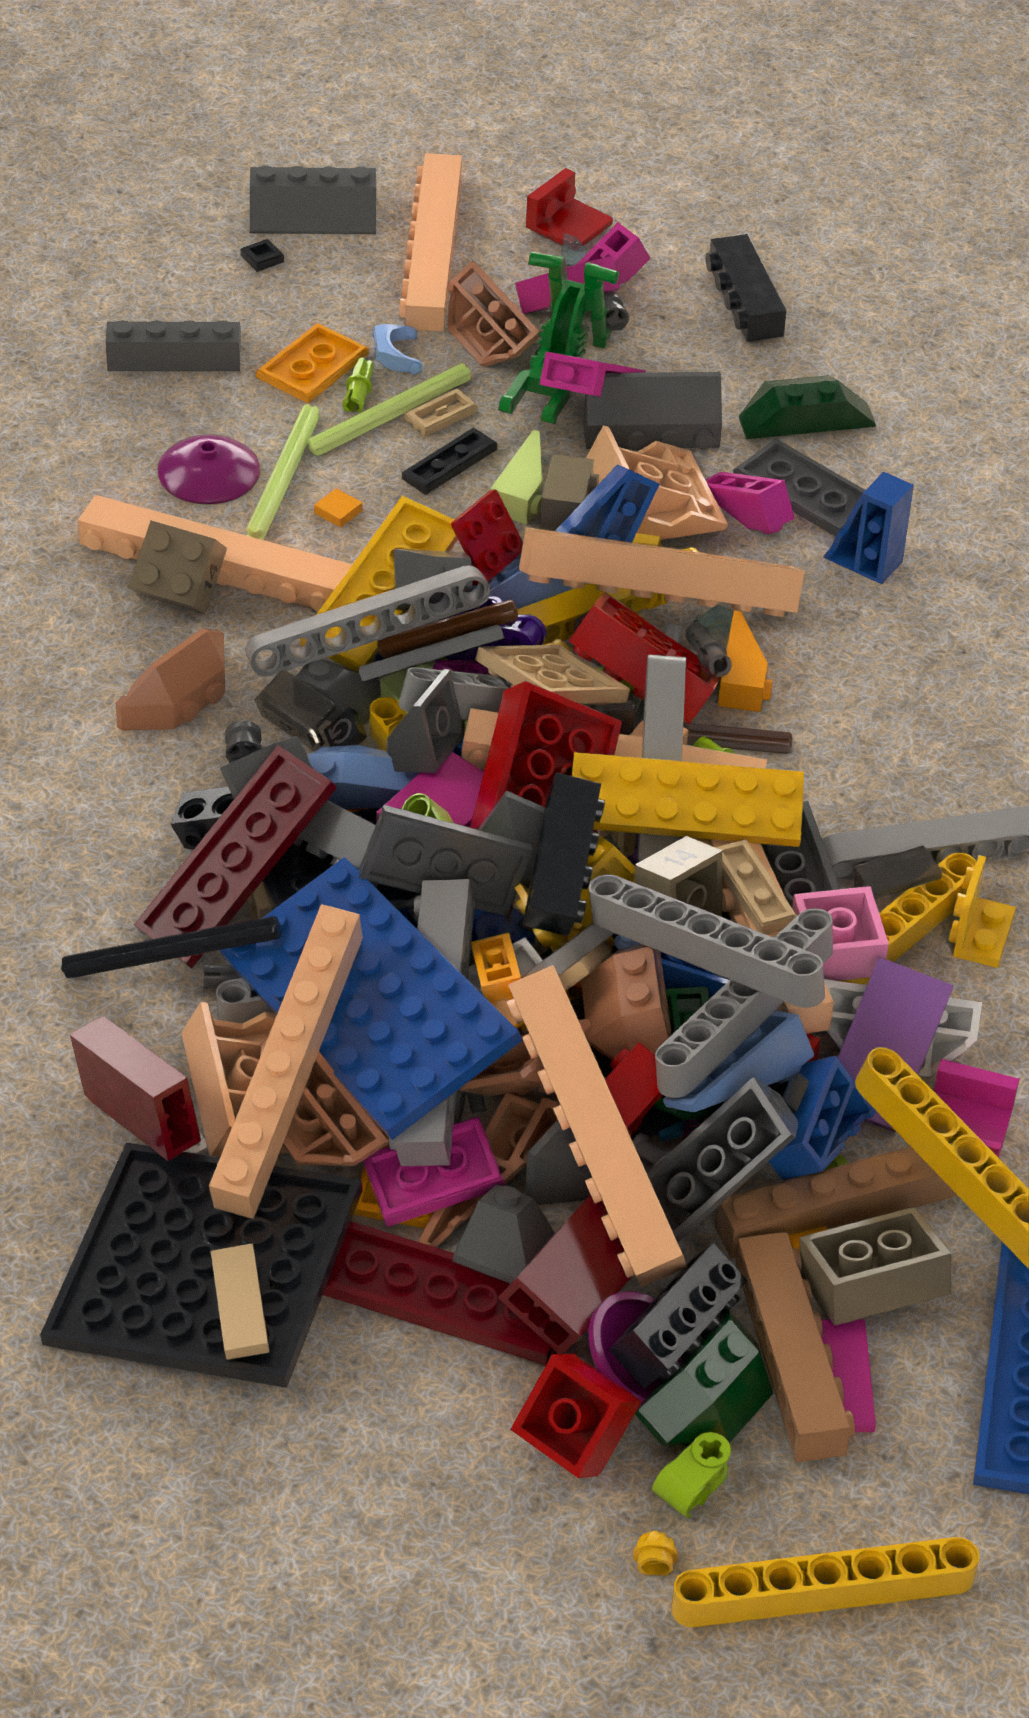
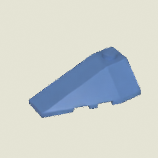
[428,554,572,624]
[308,745,421,810]
[663,1011,814,1112]

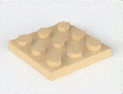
[475,645,630,707]

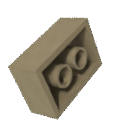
[800,1207,951,1326]

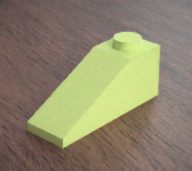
[490,430,542,525]

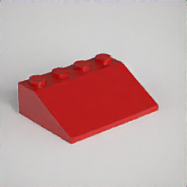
[569,592,721,725]
[470,681,622,832]

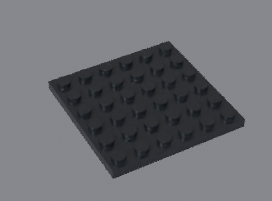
[40,1142,363,1388]

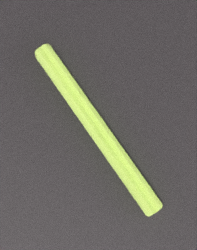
[308,363,471,456]
[246,404,320,540]

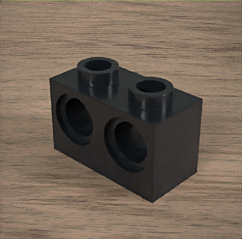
[170,786,234,850]

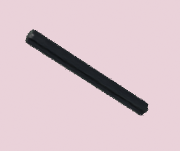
[61,916,282,978]

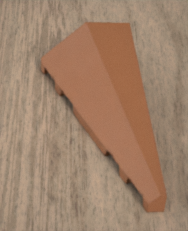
[418,1092,560,1247]

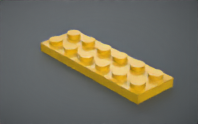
[300,495,458,672]
[572,752,804,847]

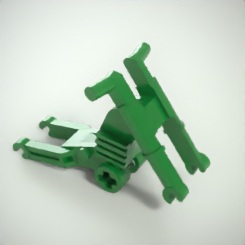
[498,252,619,424]

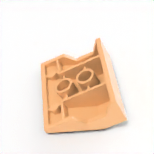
[586,425,728,540]
[181,1002,288,1157]

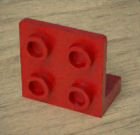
[526,168,613,251]
[451,489,523,586]

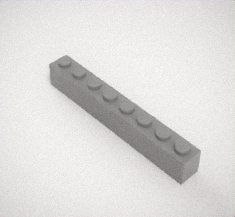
[389,879,475,1166]

